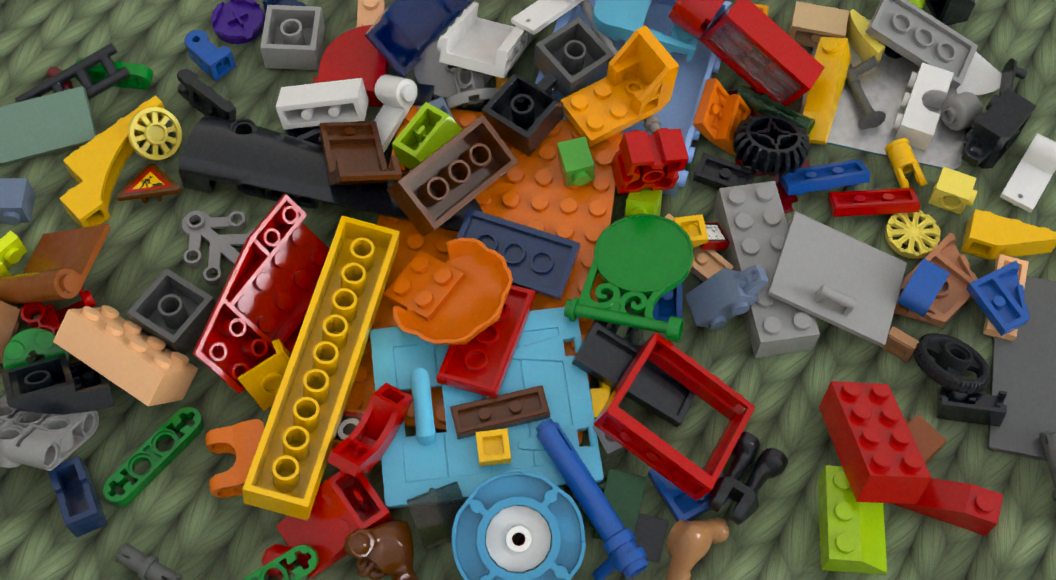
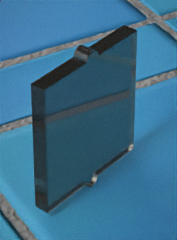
[406,481,465,550]

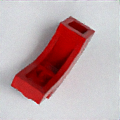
[327,383,413,477]

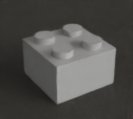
[260,5,325,70]

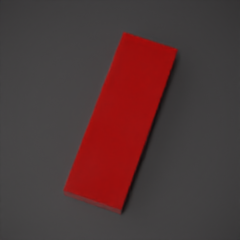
[828,188,920,217]

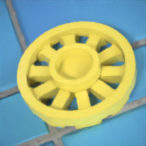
[128,107,182,161]
[885,210,941,259]

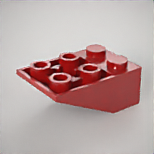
[276,471,392,579]

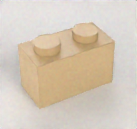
[789,1,849,48]

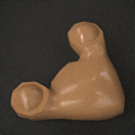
[665,517,729,580]

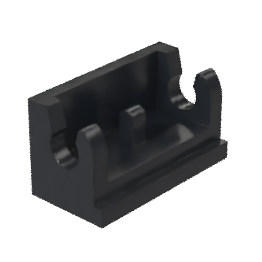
[936,386,1007,427]

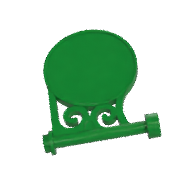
[564,214,693,343]

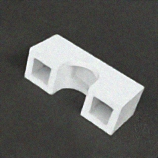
[892,62,954,151]

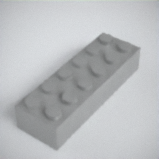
[714,181,820,358]

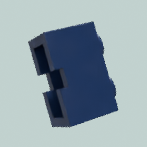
[48,456,108,538]

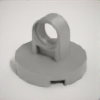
[445,67,499,111]

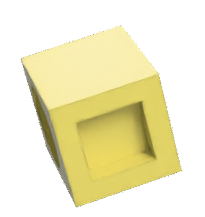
[928,166,978,215]

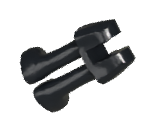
[708,432,788,525]

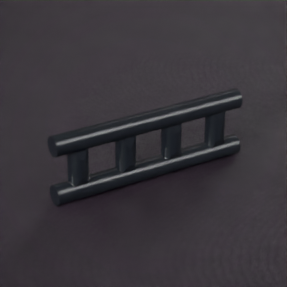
[15,43,131,102]

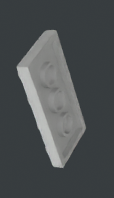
[865,0,978,89]

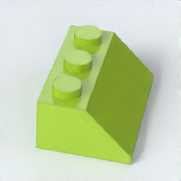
[818,465,887,575]

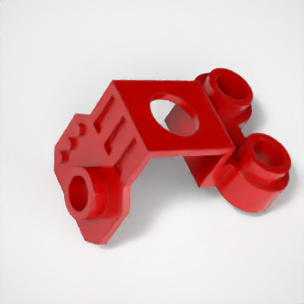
[20,286,97,334]

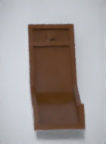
[319,121,402,185]

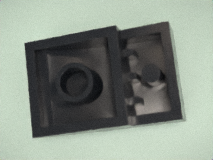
[1,354,115,414]

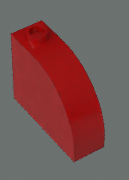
[313,25,392,107]

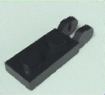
[177,69,236,121]

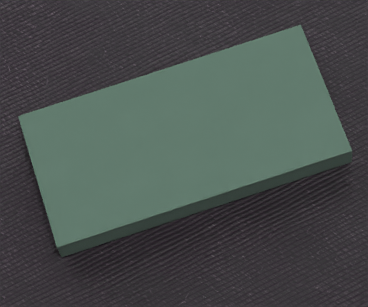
[0,86,97,166]

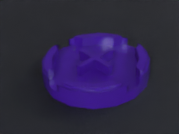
[211,0,265,44]

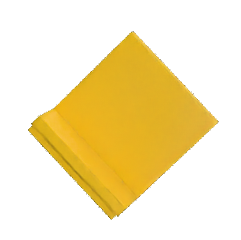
[238,339,291,411]

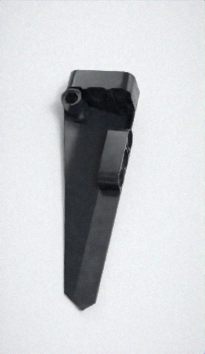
[178,115,483,232]

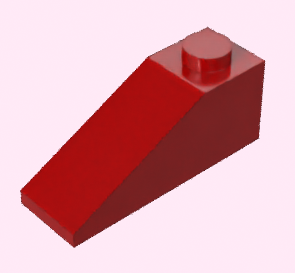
[892,478,1004,536]

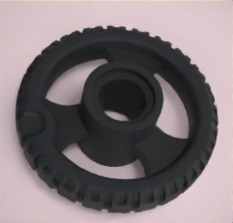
[913,333,991,394]

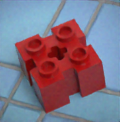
[611,128,689,194]

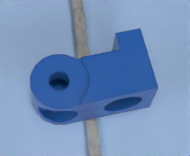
[184,30,236,81]

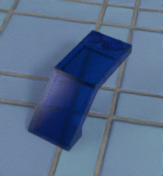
[364,0,473,77]

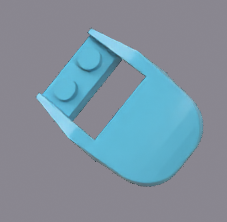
[592,0,698,61]

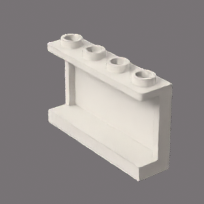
[437,2,532,78]

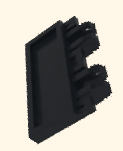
[572,320,695,427]

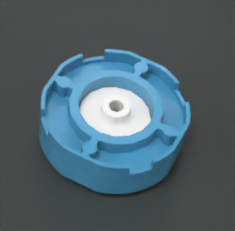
[452,471,586,580]

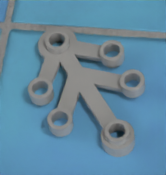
[182,210,255,286]

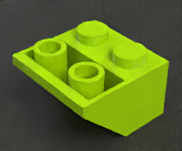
[392,102,463,170]

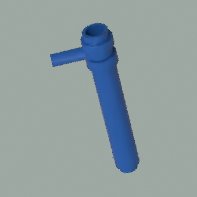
[536,419,649,580]

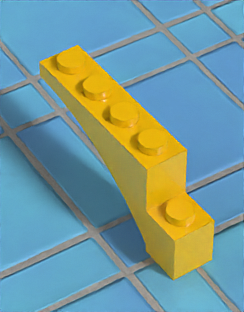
[59,95,165,228]

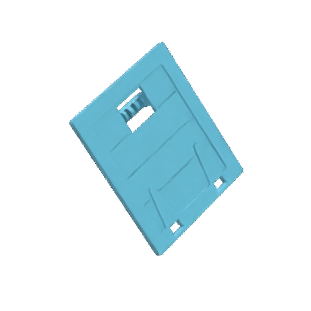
[370,307,604,509]

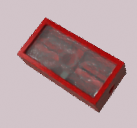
[699,0,825,111]

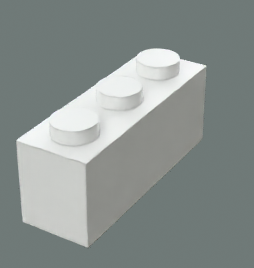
[275,78,369,130]

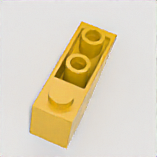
[961,209,1056,260]

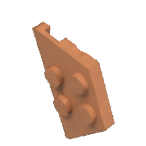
[894,232,978,327]

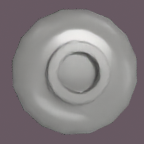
[940,92,983,131]

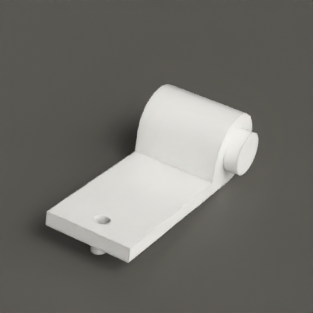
[511,0,583,35]
[374,74,418,152]
[1000,133,1056,213]

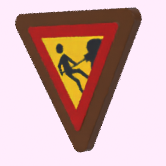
[116,163,181,203]

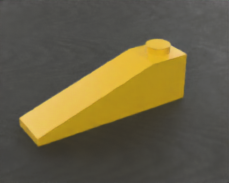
[801,37,851,145]

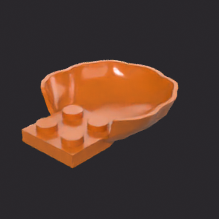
[384,238,513,345]

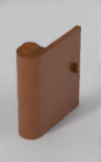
[0,224,111,305]

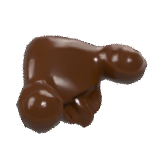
[344,520,417,580]

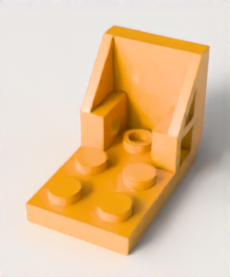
[561,25,679,147]

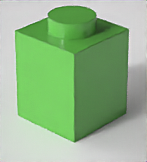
[557,136,595,187]

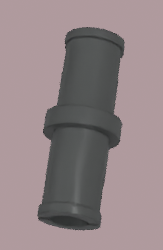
[115,543,182,580]

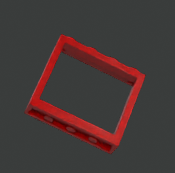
[593,332,756,501]

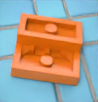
[693,78,751,155]

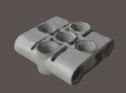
[0,394,99,471]

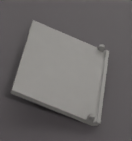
[767,211,907,347]

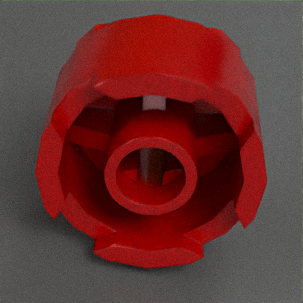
[668,0,725,40]

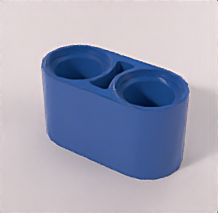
[897,258,951,317]

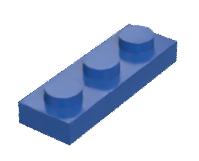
[779,159,870,195]

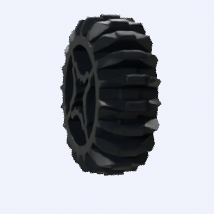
[733,112,809,177]

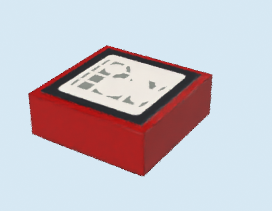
[700,222,730,250]

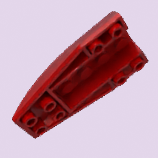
[192,194,329,394]

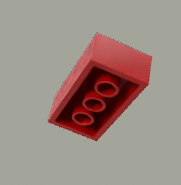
[819,381,931,504]

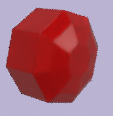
[261,544,296,579]

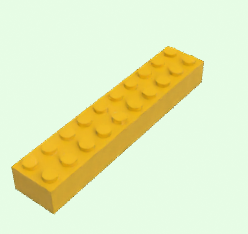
[242,215,400,521]

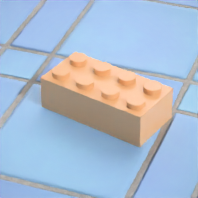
[53,305,198,406]

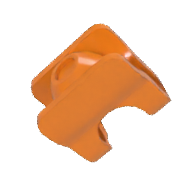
[205,419,265,498]

